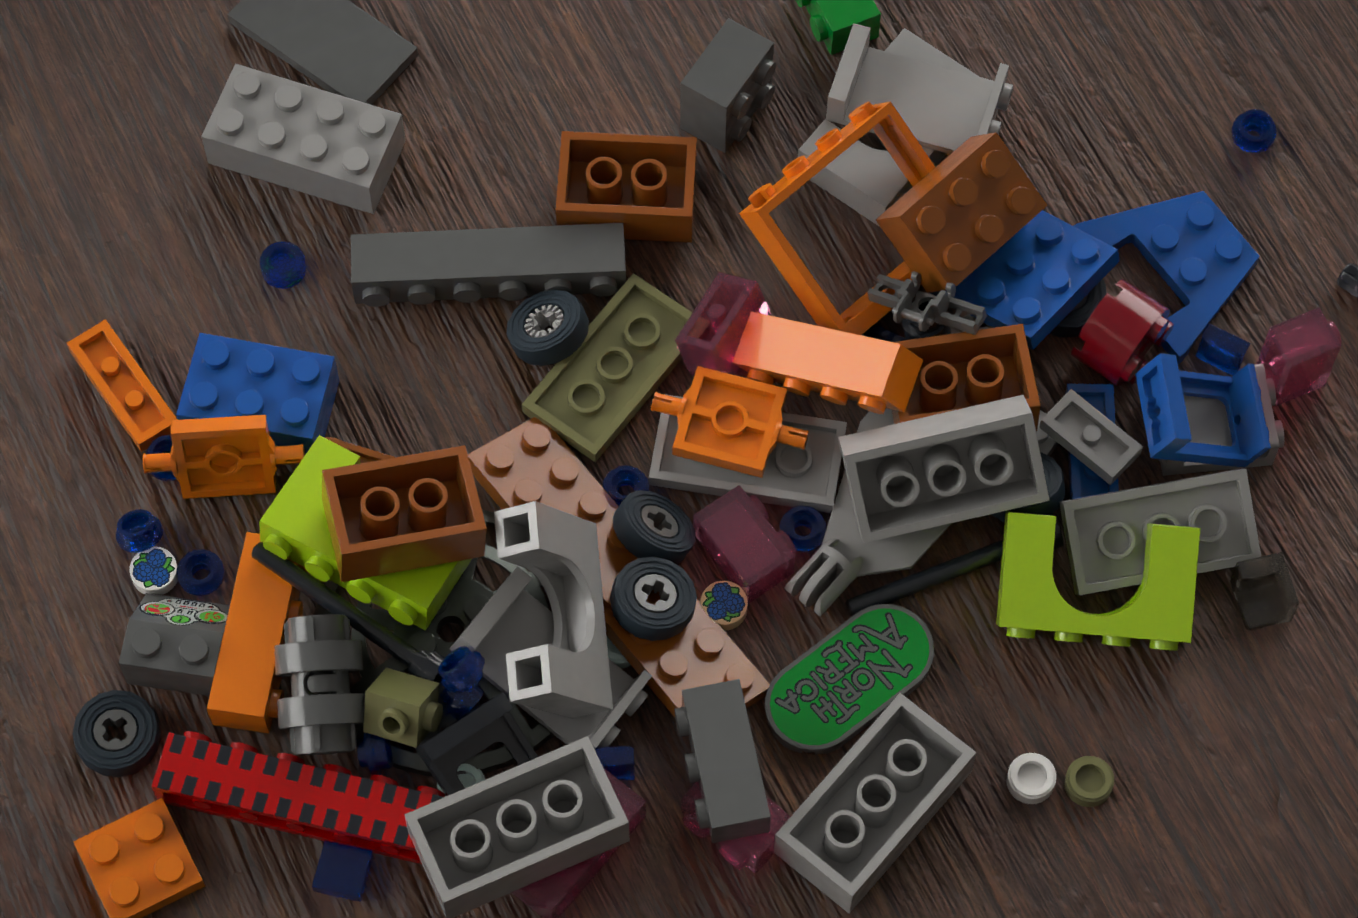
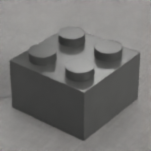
[680,18,776,153]

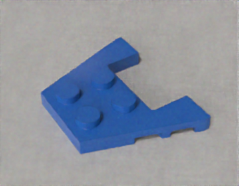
[1073,191,1260,364]

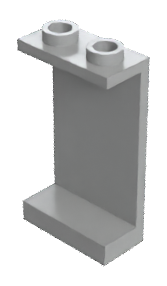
[826,23,1014,154]
[450,566,652,753]

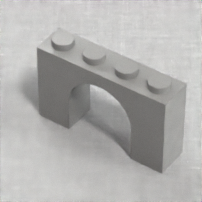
[798,28,979,227]
[494,501,613,719]

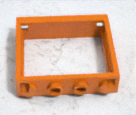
[739,101,935,335]

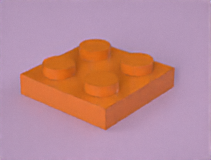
[73,798,205,918]

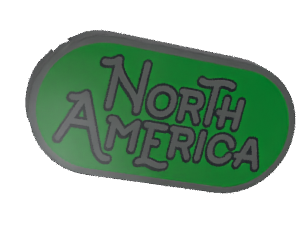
[765,604,934,755]

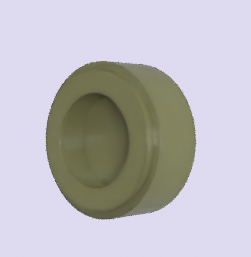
[1064,756,1114,807]

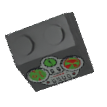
[118,593,230,696]

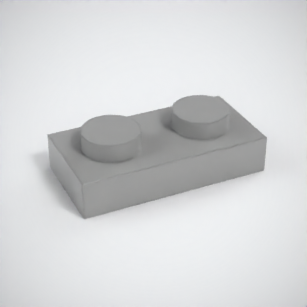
[1039,389,1143,485]

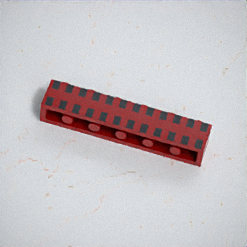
[151,731,445,864]

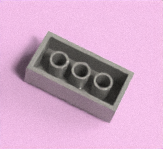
[201,63,406,214]
[838,395,1050,543]
[774,693,976,914]
[404,736,630,918]

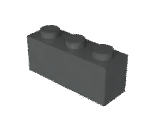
[674,679,771,843]

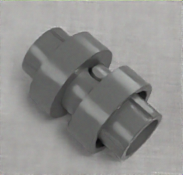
[274,614,365,755]

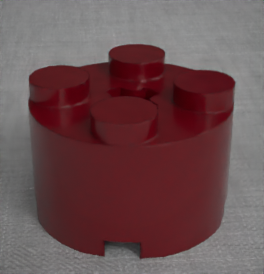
[1071,279,1174,386]

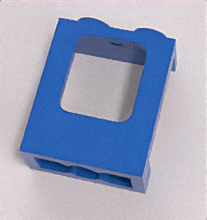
[1135,353,1271,468]

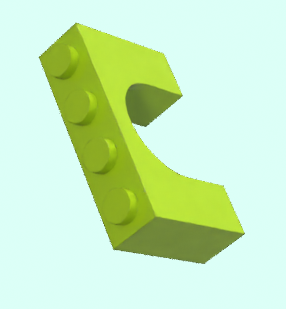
[259,435,472,631]
[996,511,1201,651]

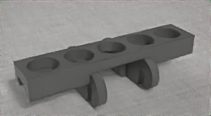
[867,271,987,335]

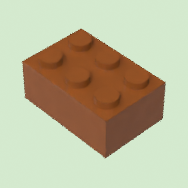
[556,131,697,243]
[876,132,1048,292]
[891,324,1041,431]
[322,445,487,582]

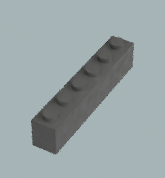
[351,223,626,307]

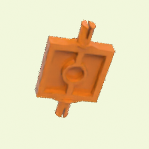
[651,366,809,478]
[143,415,305,499]

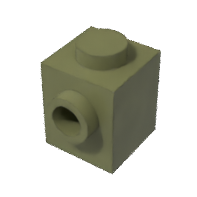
[363,668,443,748]

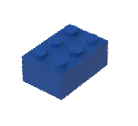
[176,333,340,455]

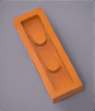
[66,319,178,452]

